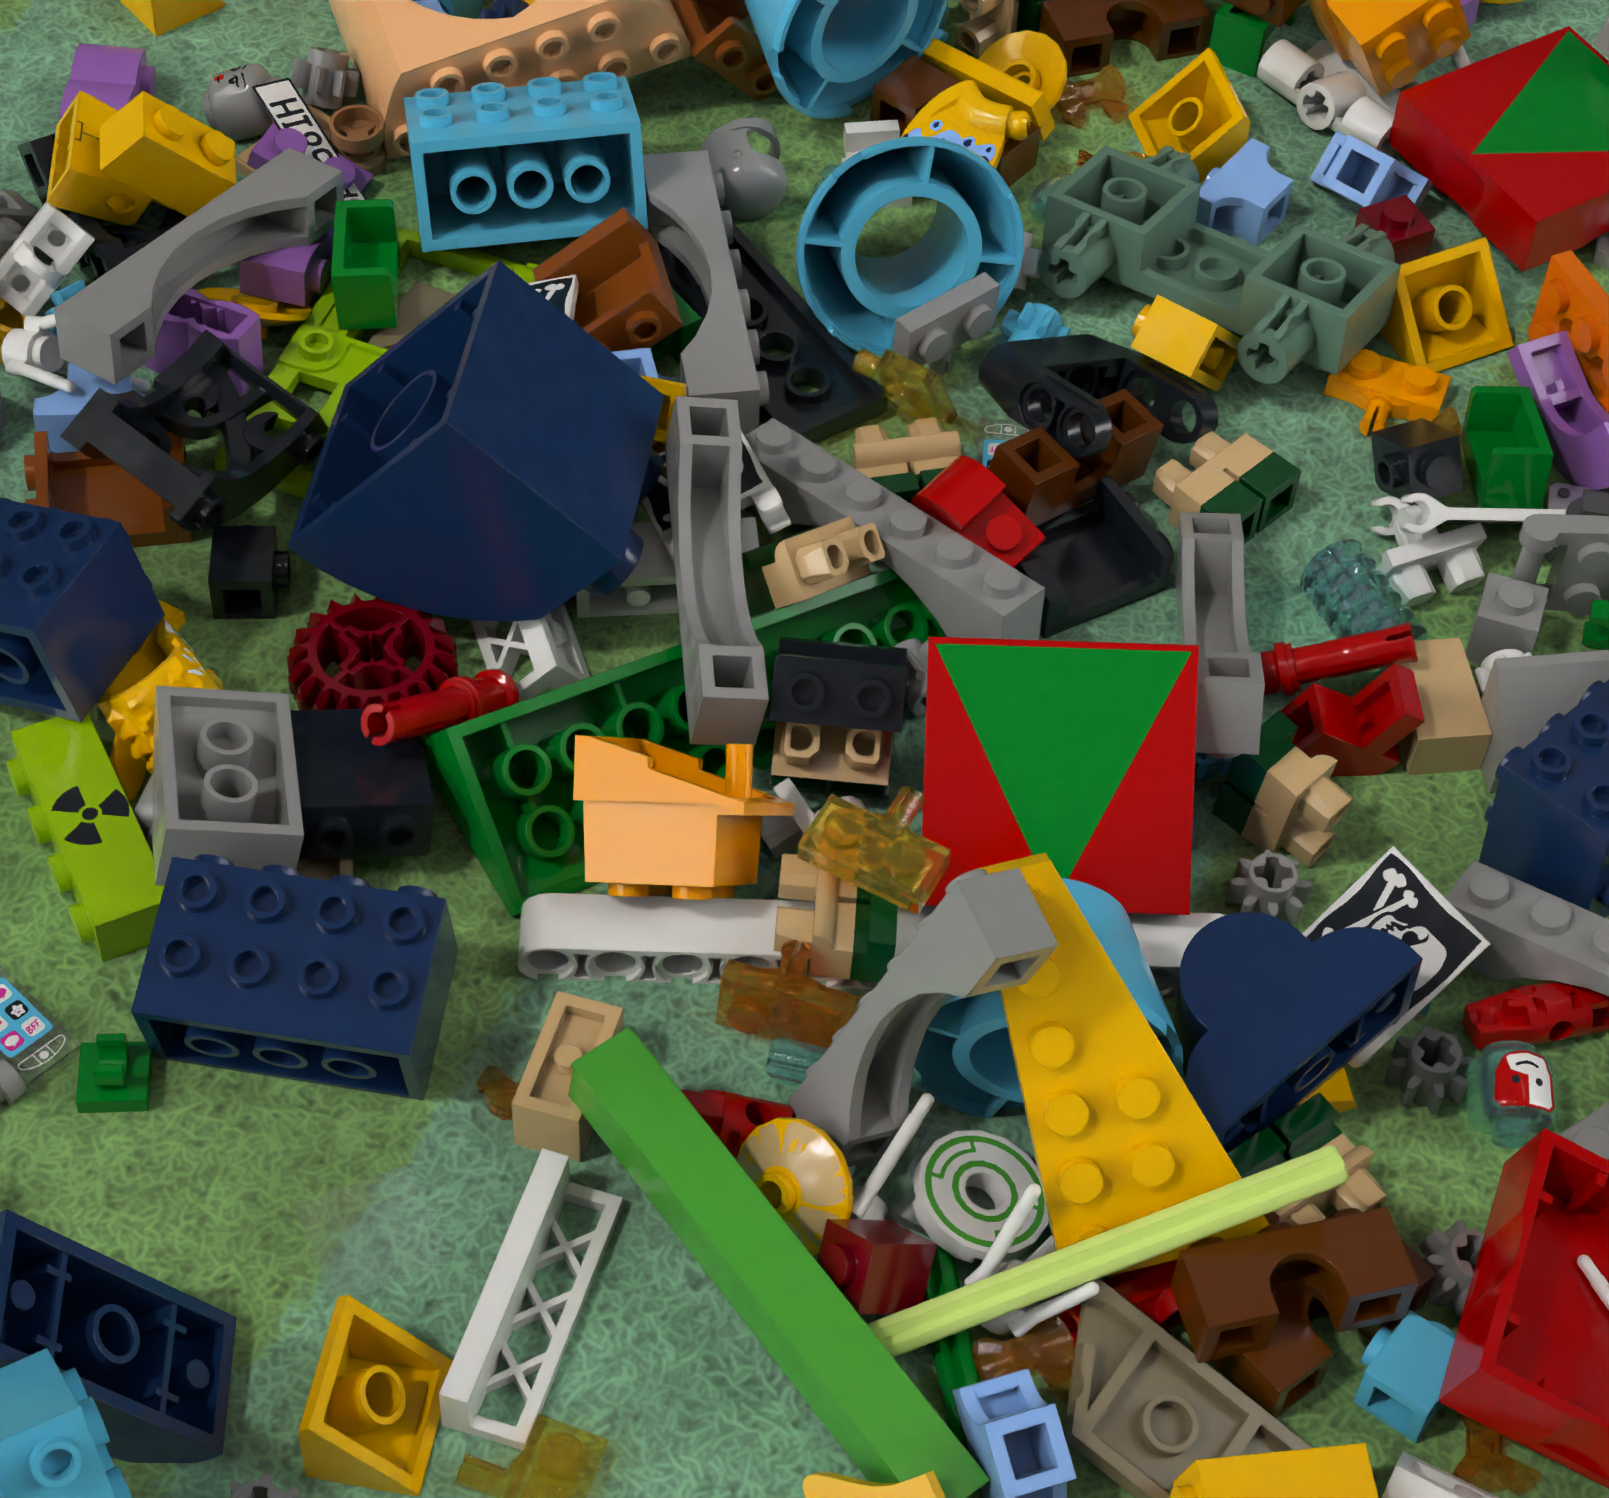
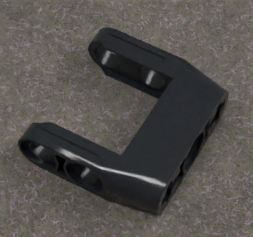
[978,334,1219,458]

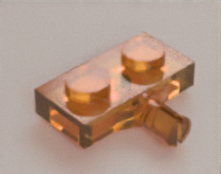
[715,940,859,1055]

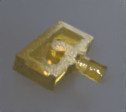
[852,348,958,432]
[798,786,951,915]
[455,1414,608,1498]

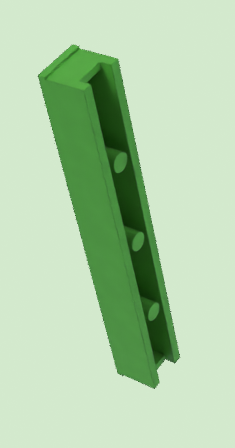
[568,1026,990,1498]

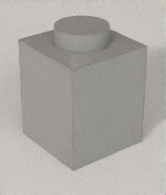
[1465,572,1549,665]

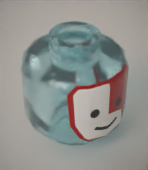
[1465,1041,1558,1148]

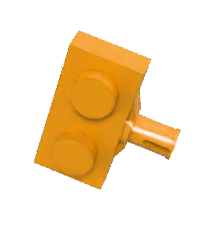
[1324,349,1452,438]

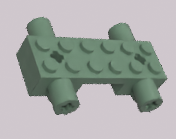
[1039,145,1401,384]

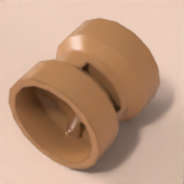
[329,105,387,177]

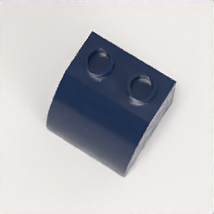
[287,260,664,622]

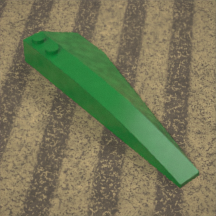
[422,568,945,916]

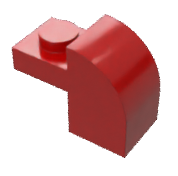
[910,455,1046,569]
[1280,663,1425,777]

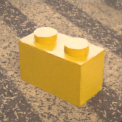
[99,91,236,217]
[1130,294,1240,392]

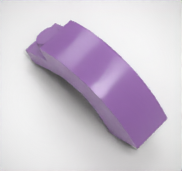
[1507,330,1609,490]

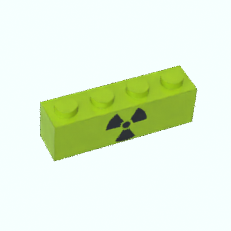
[6,713,164,962]

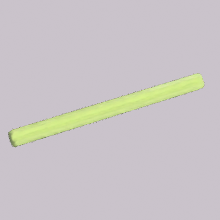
[867,1145,1348,1358]

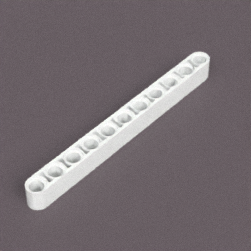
[517,893,1225,998]

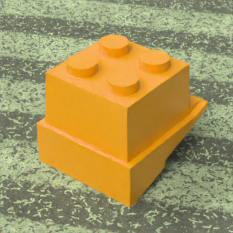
[1307,0,1471,97]
[573,735,795,900]

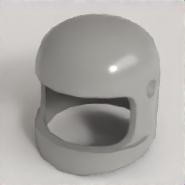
[700,117,787,221]

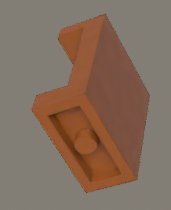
[671,0,777,101]
[533,207,683,352]
[24,431,193,548]

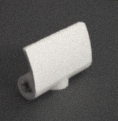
[1257,39,1401,156]

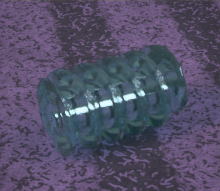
[1300,539,1428,672]

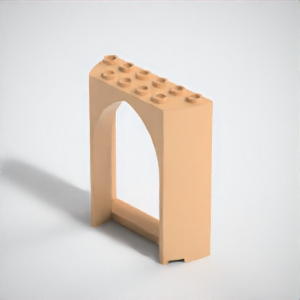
[328,0,693,160]

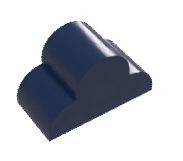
[1174,912,1423,1153]
[0,1209,237,1463]

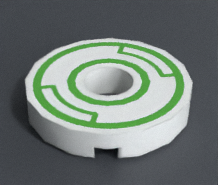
[911,1130,1049,1263]

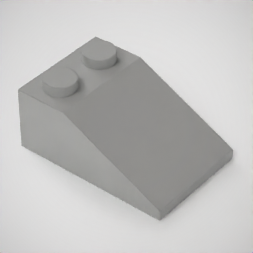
[152,686,304,886]

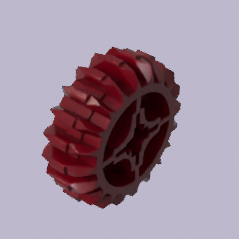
[287,592,459,710]

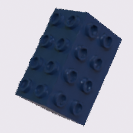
[0,498,165,722]
[1479,680,1609,918]
[131,854,458,1100]

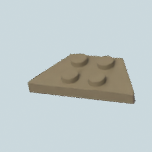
[1064,1278,1312,1498]

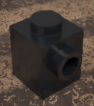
[1371,418,1464,505]
[208,525,291,619]

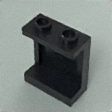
[1015,475,1174,639]
[769,637,907,733]
[290,709,434,859]

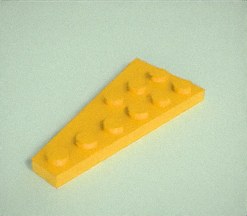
[973,852,1270,1278]

